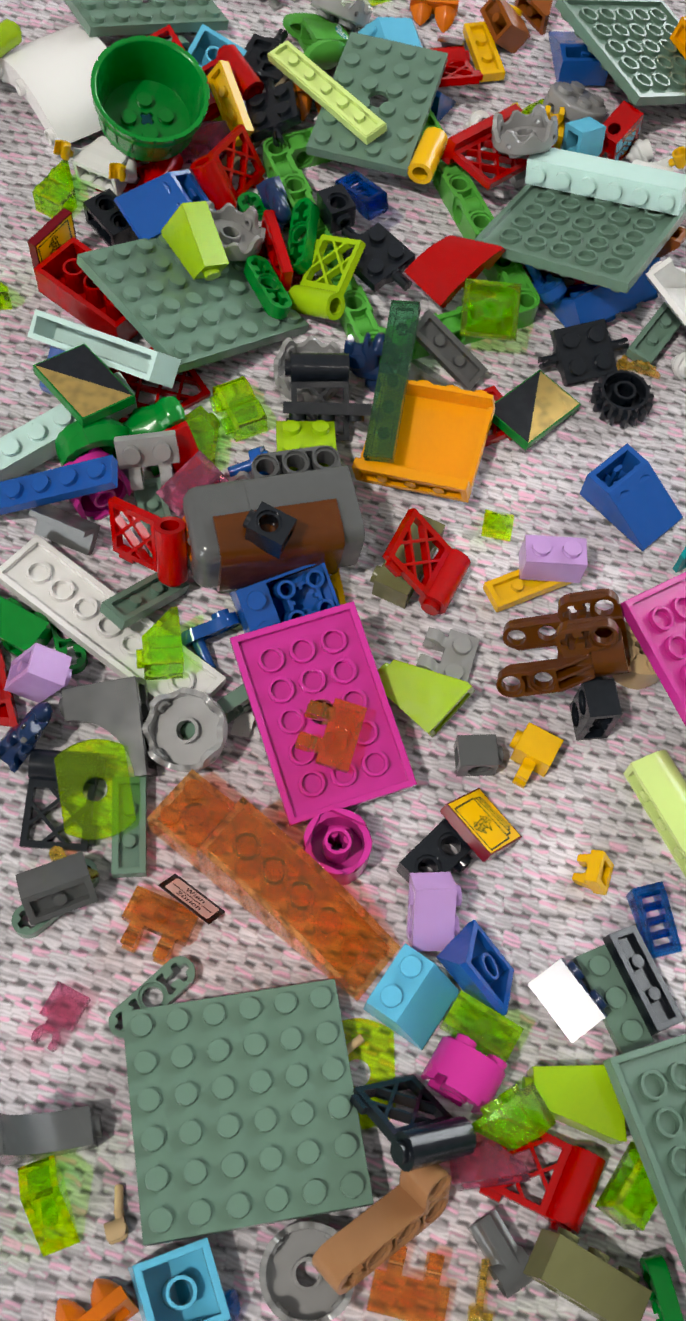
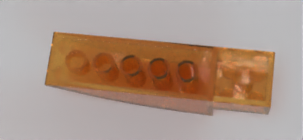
[147,769,400,1001]

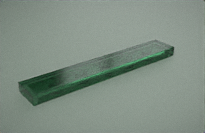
[363,300,421,463]

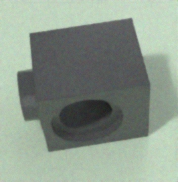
[454,734,503,776]

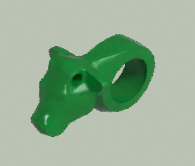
[55,396,186,476]

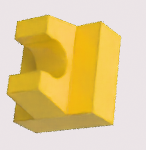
[572,849,614,895]

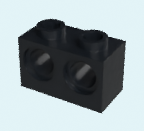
[83,188,139,246]
[569,677,622,741]
[397,819,473,883]

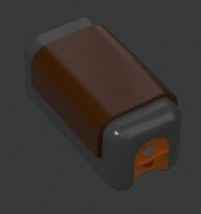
[182,445,365,592]

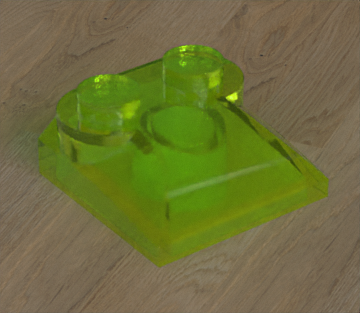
[459,278,522,342]

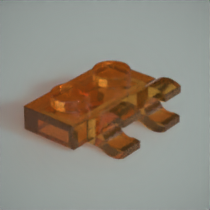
[294,698,367,773]
[120,885,199,966]
[366,1246,450,1321]

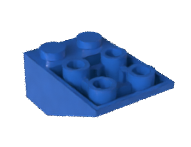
[548,31,608,86]
[114,169,216,239]
[580,443,683,551]
[229,563,340,633]

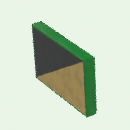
[33,343,135,427]
[492,370,581,451]

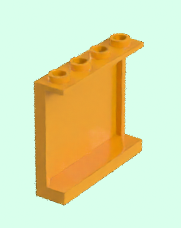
[352,375,495,503]

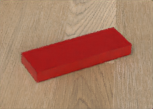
[261,210,294,291]

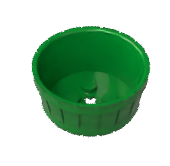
[90,35,210,162]

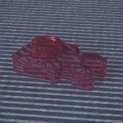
[31,981,91,1052]

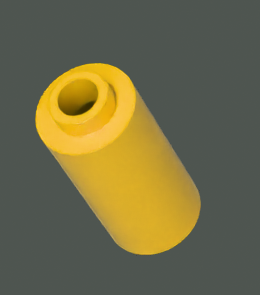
[407,127,448,184]

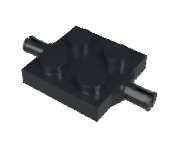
[244,28,299,85]
[246,79,302,147]
[341,222,415,292]
[538,318,629,386]

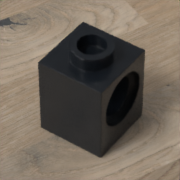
[317,183,356,234]
[243,501,297,559]

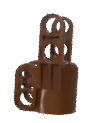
[496,589,631,697]

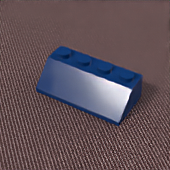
[545,257,661,327]

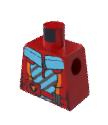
[598,100,644,161]

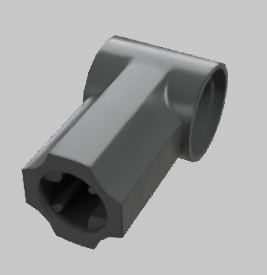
[468,1209,534,1299]

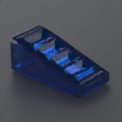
[335,170,389,221]
[626,882,682,959]

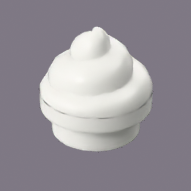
[626,138,654,162]
[671,351,686,379]

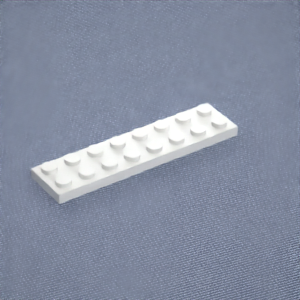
[0,535,226,701]

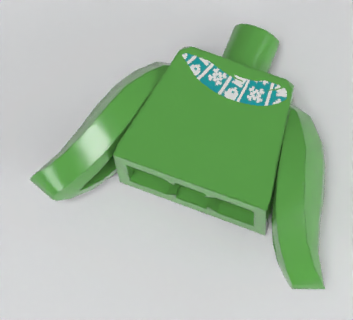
[283,13,349,70]

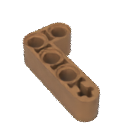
[312,1164,452,1295]

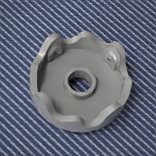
[311,0,372,32]
[542,81,607,123]
[491,104,558,159]
[207,200,266,261]
[273,336,340,402]
[142,687,228,772]
[259,1221,354,1321]

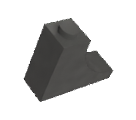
[59,676,158,777]
[0,1105,103,1167]

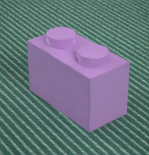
[519,534,588,583]
[4,643,72,703]
[406,872,462,952]

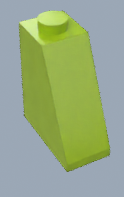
[161,201,229,281]
[378,659,475,737]
[522,1065,627,1145]

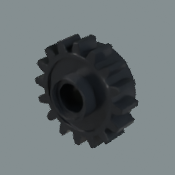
[590,369,654,428]

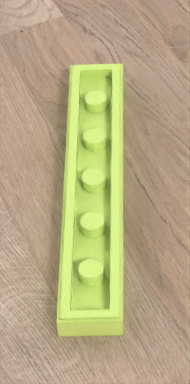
[267,40,387,145]

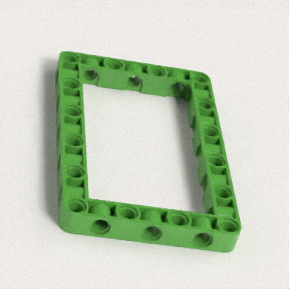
[263,110,540,367]

